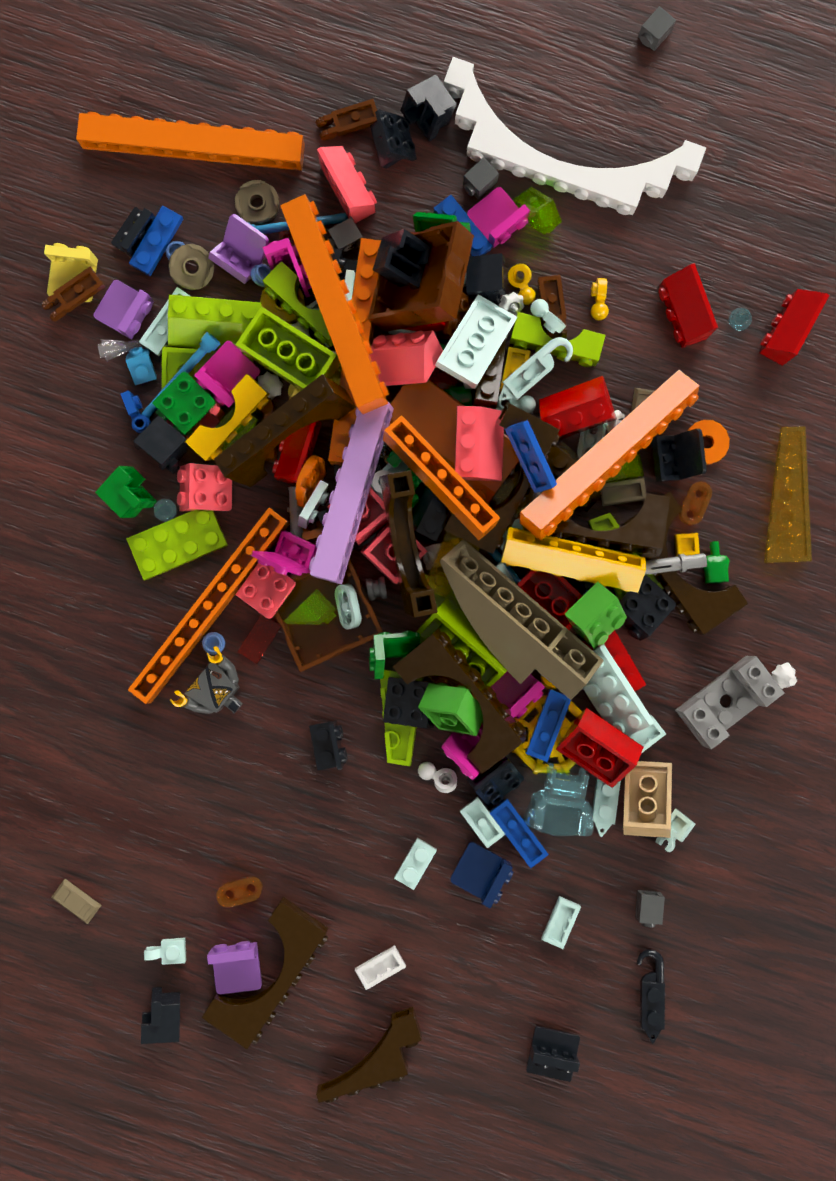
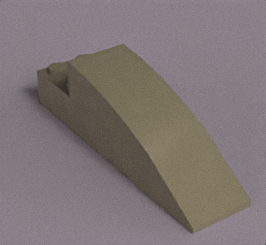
[440,539,604,700]

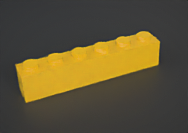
[501,527,646,593]

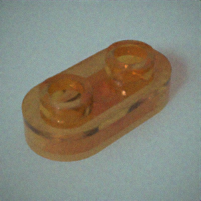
[679,481,712,526]
[216,876,263,908]

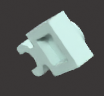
[656,809,696,852]

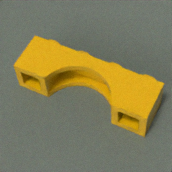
[185,374,270,461]

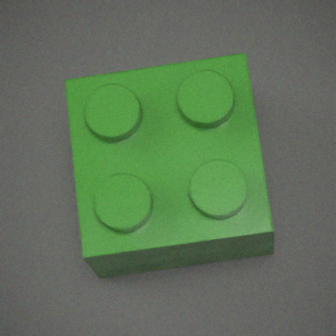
[565,582,627,650]
[418,683,483,736]

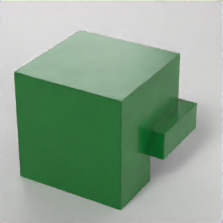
[95,466,157,518]

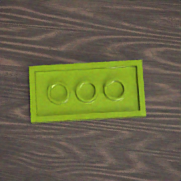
[126,510,228,580]

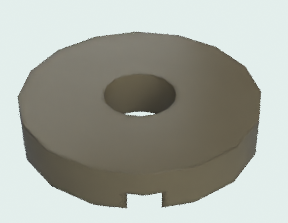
[235,180,280,226]
[168,244,214,290]

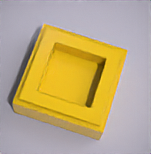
[674,533,700,557]

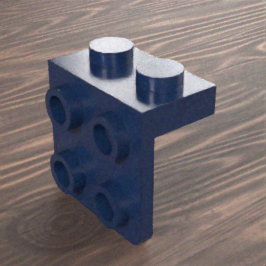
[450,842,513,908]

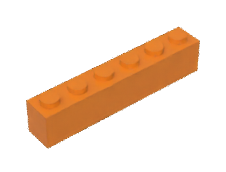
[383,415,500,540]

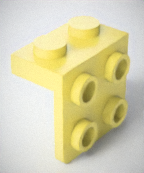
[44,243,98,302]

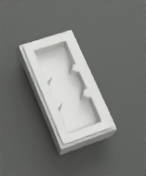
[355,945,406,990]

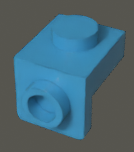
[125,347,157,385]

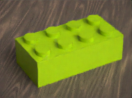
[235,306,340,390]

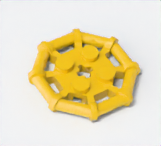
[512,695,582,775]

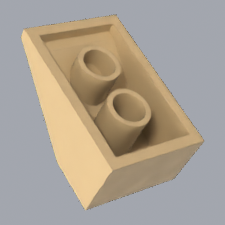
[623,761,672,838]

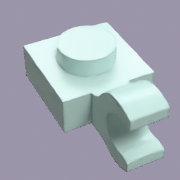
[144,938,186,965]

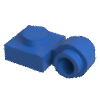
[121,390,151,434]

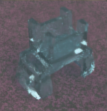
[523,763,593,836]

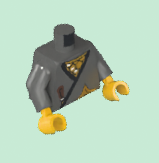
[170,646,243,714]

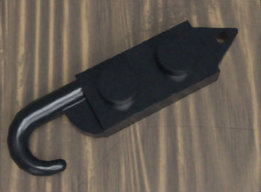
[637,949,665,1044]

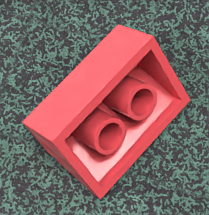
[317,146,377,223]
[370,330,443,386]
[455,406,504,481]

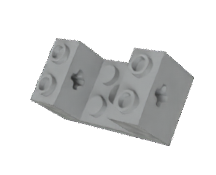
[675,656,784,749]

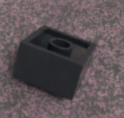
[412,485,449,544]

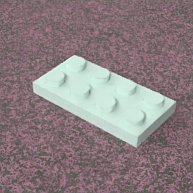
[435,294,517,389]
[583,644,654,736]

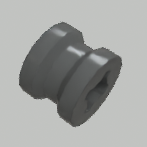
[366,576,387,601]

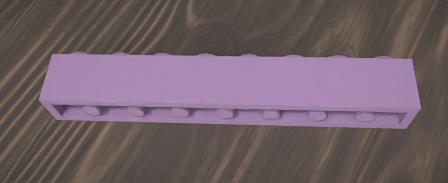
[309,402,394,585]

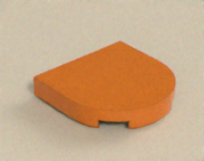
[295,455,326,508]

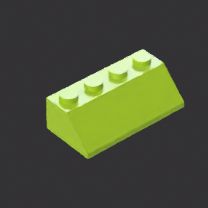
[168,295,261,350]
[416,598,507,687]

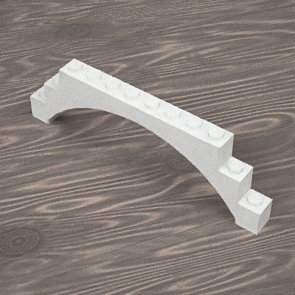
[444,57,706,215]

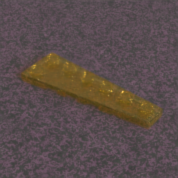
[764,426,812,563]

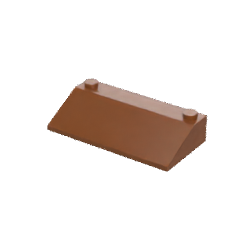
[389,380,519,505]

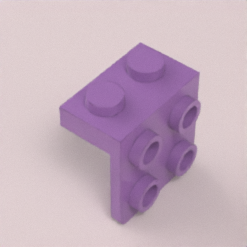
[208,214,269,284]
[94,280,154,340]
[207,941,262,994]

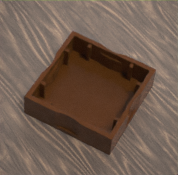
[368,221,474,332]
[275,559,383,672]

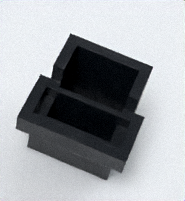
[400,75,456,141]
[373,229,432,290]
[466,253,506,306]
[133,415,188,474]
[141,987,180,1044]

